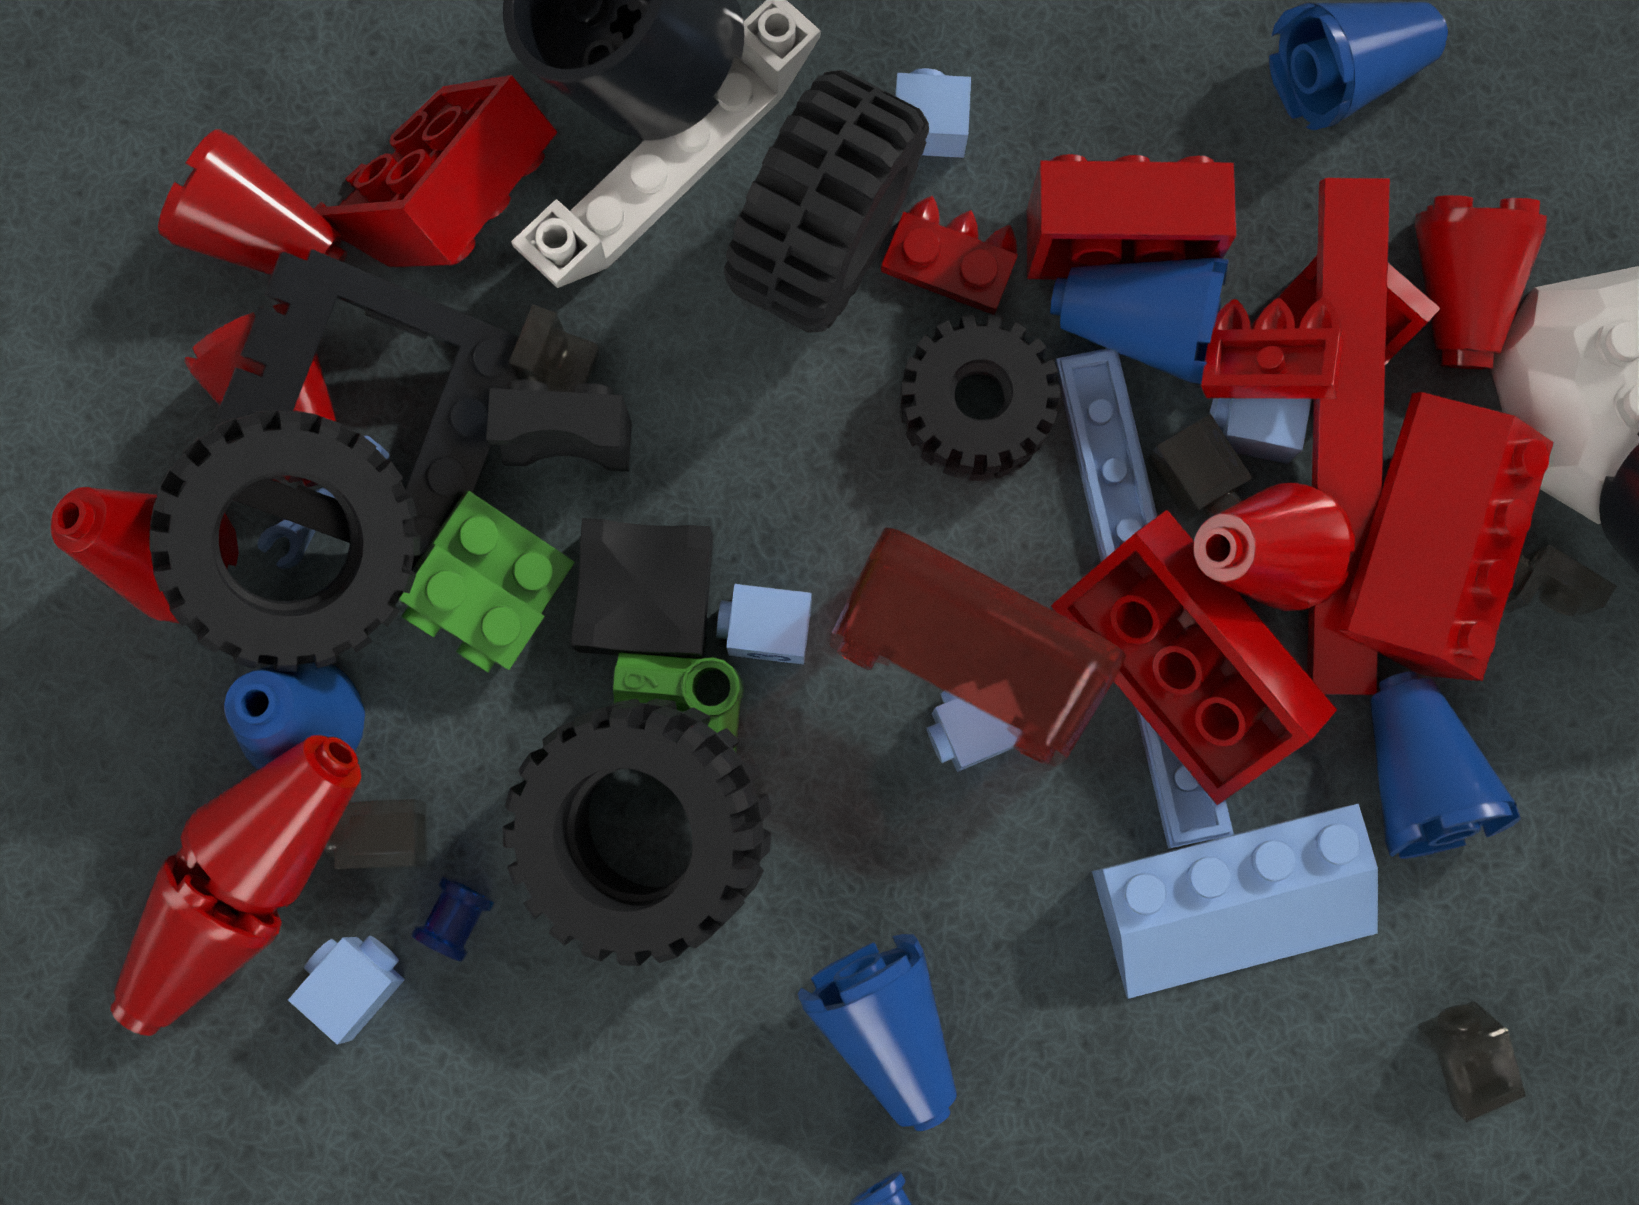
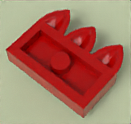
[881,195,1018,315]
[1201,297,1344,399]

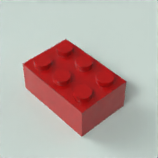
[1027,154,1236,280]

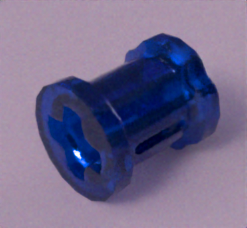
[411,876,495,962]

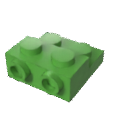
[398,491,575,673]

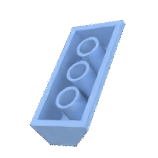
[1092,804,1378,999]

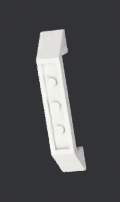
[511,0,821,288]

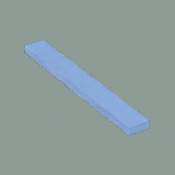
[1055,348,1234,848]

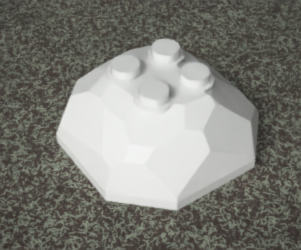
[1491,266,1639,524]

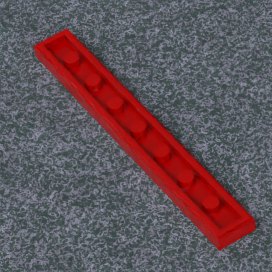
[1307,178,1390,695]

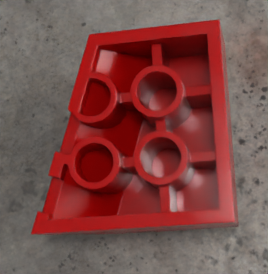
[314,75,557,267]

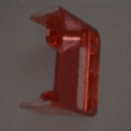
[830,527,1127,767]

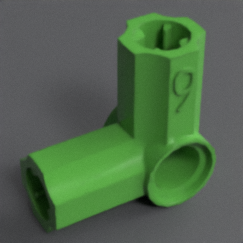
[613,652,744,753]

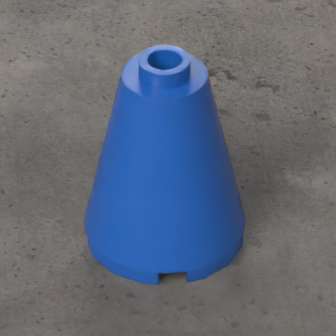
[1269,2,1448,131]
[1050,258,1229,384]
[224,662,365,770]
[1370,671,1521,859]
[797,934,957,1131]

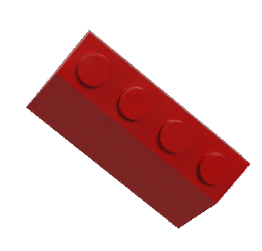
[1338,392,1554,681]
[1051,510,1337,805]

